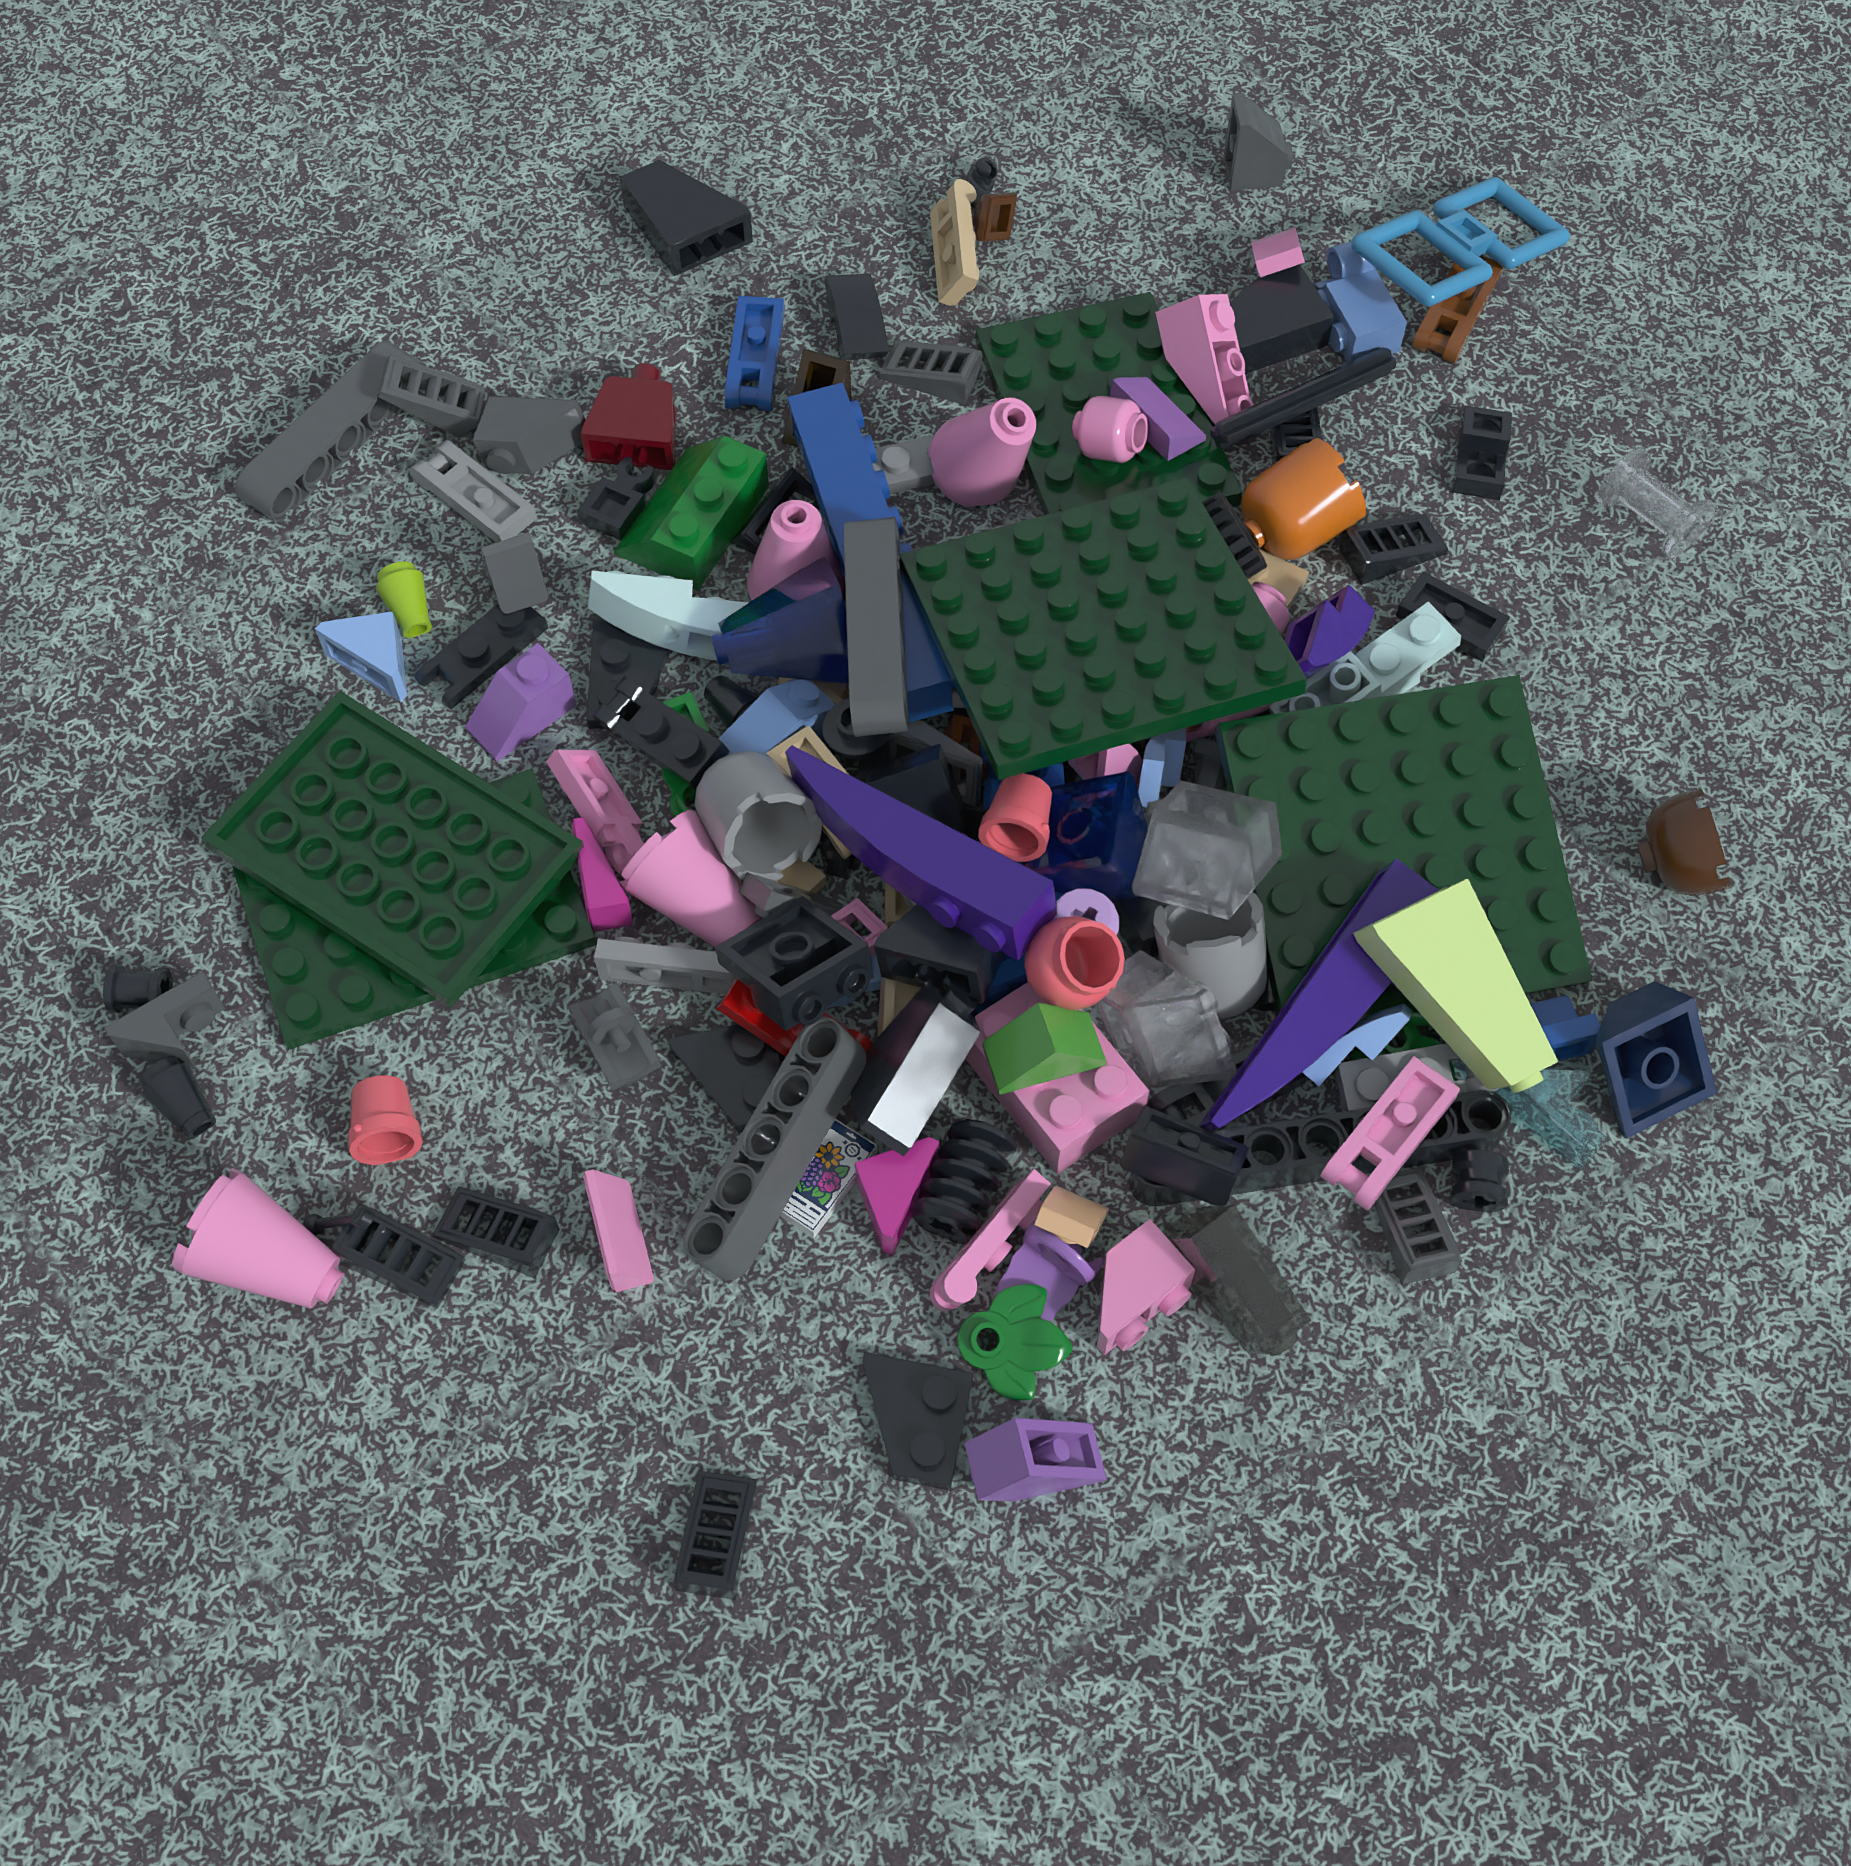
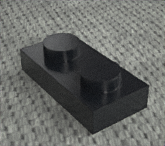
[1396,572,1510,662]

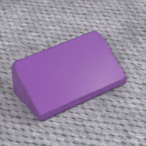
[1110,377,1206,461]

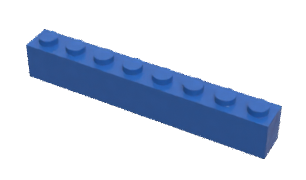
[787,382,955,722]

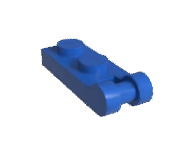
[725,296,785,411]

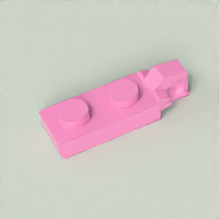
[546,750,644,874]

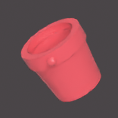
[978,773,1052,862]
[347,1075,423,1165]

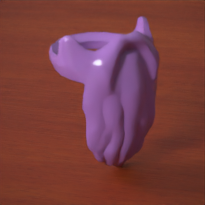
[996,1218,1104,1322]

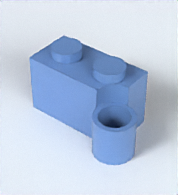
[1314,242,1407,363]

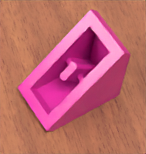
[855,1137,939,1256]

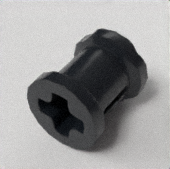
[103,965,173,1013]

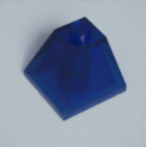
[1024,771,1154,901]

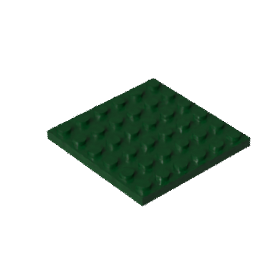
[899,478,1307,780]
[1214,675,1593,1022]

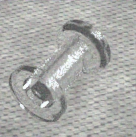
[1596,447,1718,560]

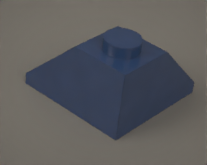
[1596,981,1717,1139]

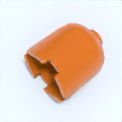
[1241,438,1366,560]

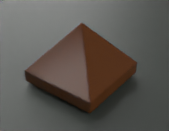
[974,192,1017,242]

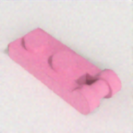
[1320,1056,1460,1211]
[930,1169,1051,1311]

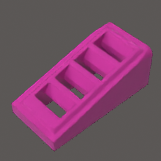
[571,817,633,932]

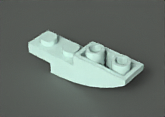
[588,571,792,663]
[1269,601,1461,714]

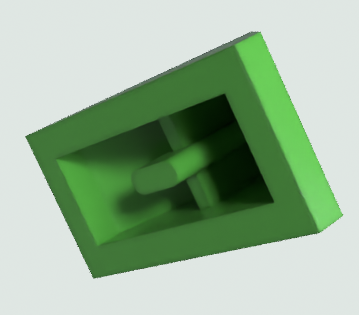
[982,1003,1106,1095]

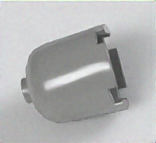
[695,750,822,881]
[1153,882,1268,1020]

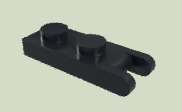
[415,604,548,709]

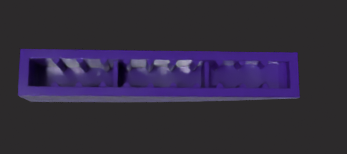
[785,745,1057,960]
[1198,859,1439,1132]

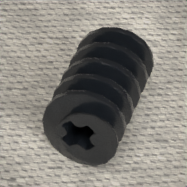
[910,1119,1018,1245]

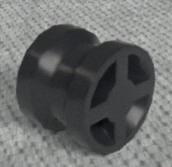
[1450,1150,1509,1213]

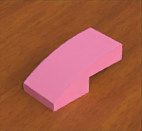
[1251,227,1305,277]

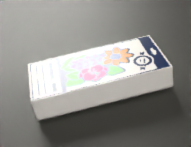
[780,1119,878,1238]

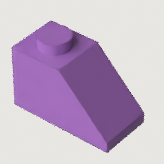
[465,643,576,762]
[965,1418,1107,1502]

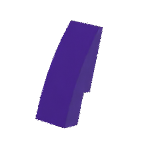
[1284,585,1375,678]

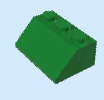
[614,435,769,591]

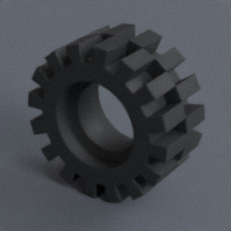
[1202,491,1267,579]

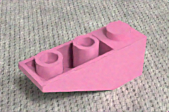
[1155,294,1254,425]

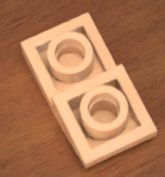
[1034,1186,1109,1248]

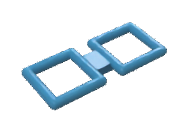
[1351,177,1570,307]

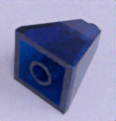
[711,557,849,684]

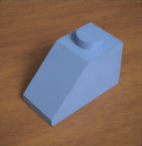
[718,676,836,755]

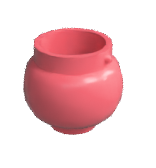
[1024,915,1125,1010]

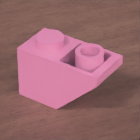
[1097,1219,1195,1355]

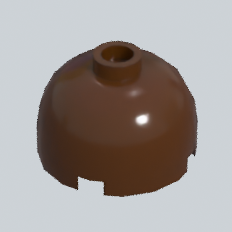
[1637,788,1731,896]

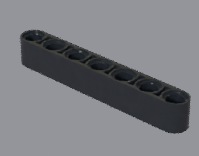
[1129,1090,1512,1207]

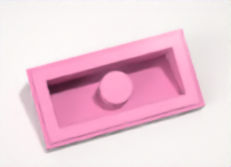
[583,1169,654,1292]

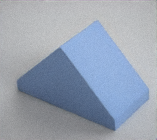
[315,611,407,702]

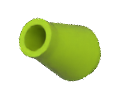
[376,561,432,638]

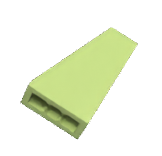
[1353,879,1558,1093]

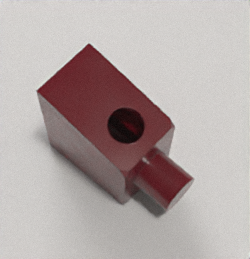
[581,363,676,470]

